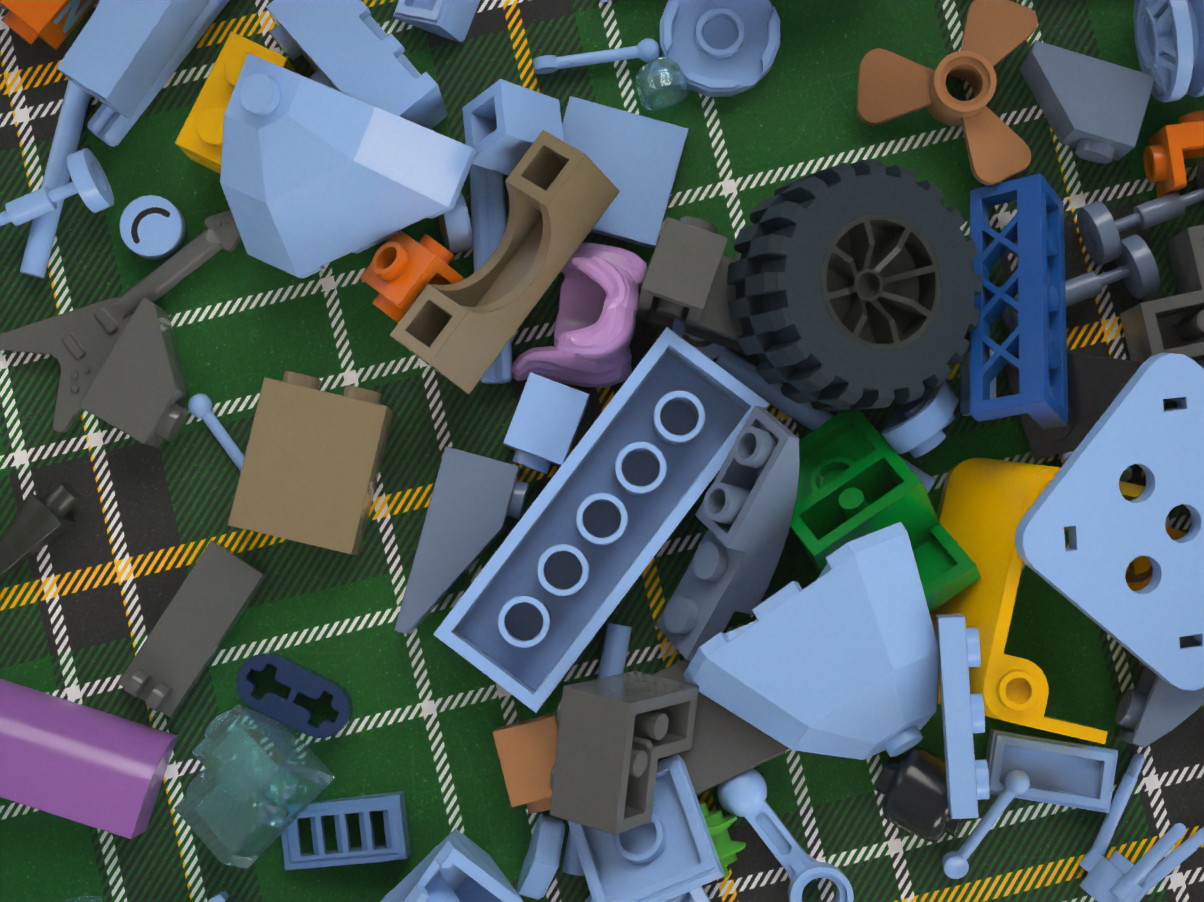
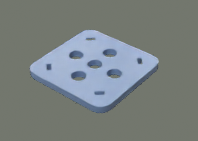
[1015,352,1204,691]

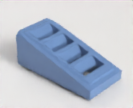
[278,791,411,870]

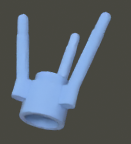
[1079,753,1204,902]

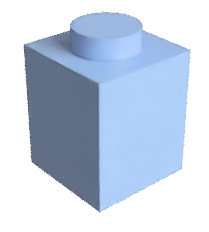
[462,79,564,175]
[503,372,590,474]

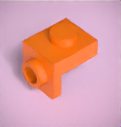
[1143,110,1204,198]

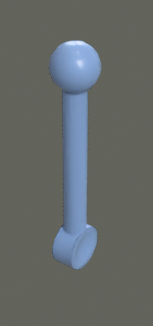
[533,38,660,74]
[188,394,245,472]
[942,769,1030,879]

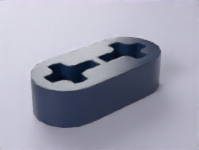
[236,653,353,738]

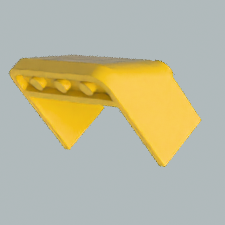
[930,458,1145,744]

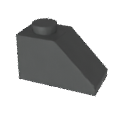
[79,297,190,448]

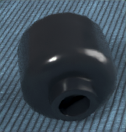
[875,747,964,842]

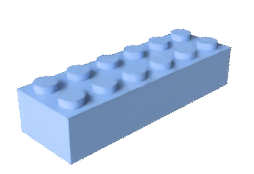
[433,327,769,713]

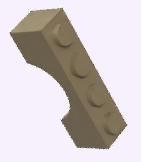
[390,130,620,394]

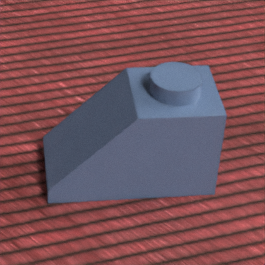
[1019,40,1156,164]

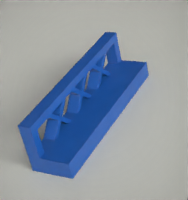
[970,173,1069,430]

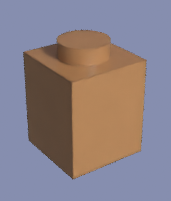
[492,712,559,814]

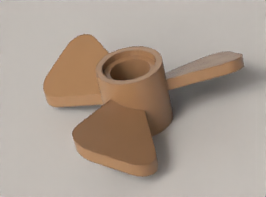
[856,0,1038,186]

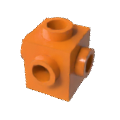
[359,230,465,323]

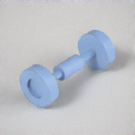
[0,148,114,226]

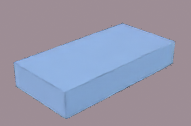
[985,729,1118,813]

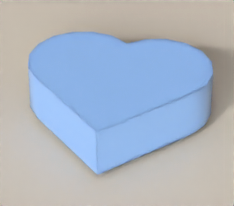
[517,813,565,900]

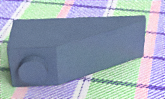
[394,446,529,634]

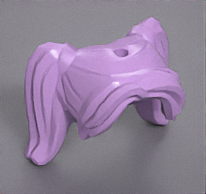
[511,242,648,388]

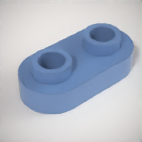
[881,380,959,458]

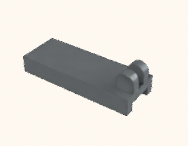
[118,540,267,717]

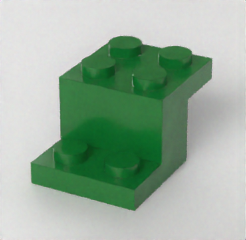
[790,410,981,613]

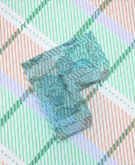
[174,704,335,869]

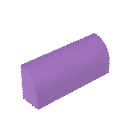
[0,679,178,839]

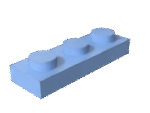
[935,613,990,819]

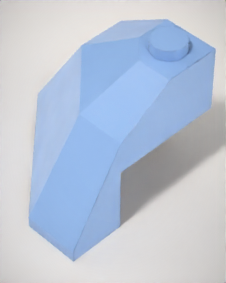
[220,53,477,279]
[683,522,940,760]

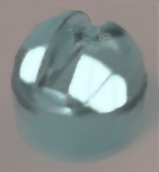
[636,57,689,110]

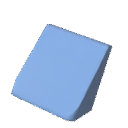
[393,0,480,42]

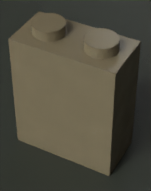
[228,371,394,555]

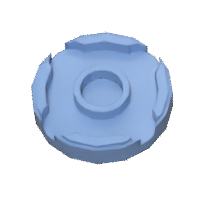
[659,0,780,97]

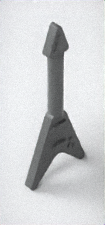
[0,210,241,433]

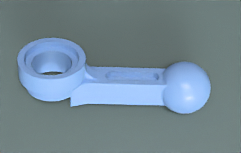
[717,769,854,902]

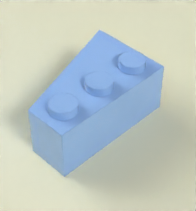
[266,0,448,130]

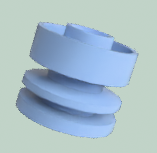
[1133,0,1204,103]

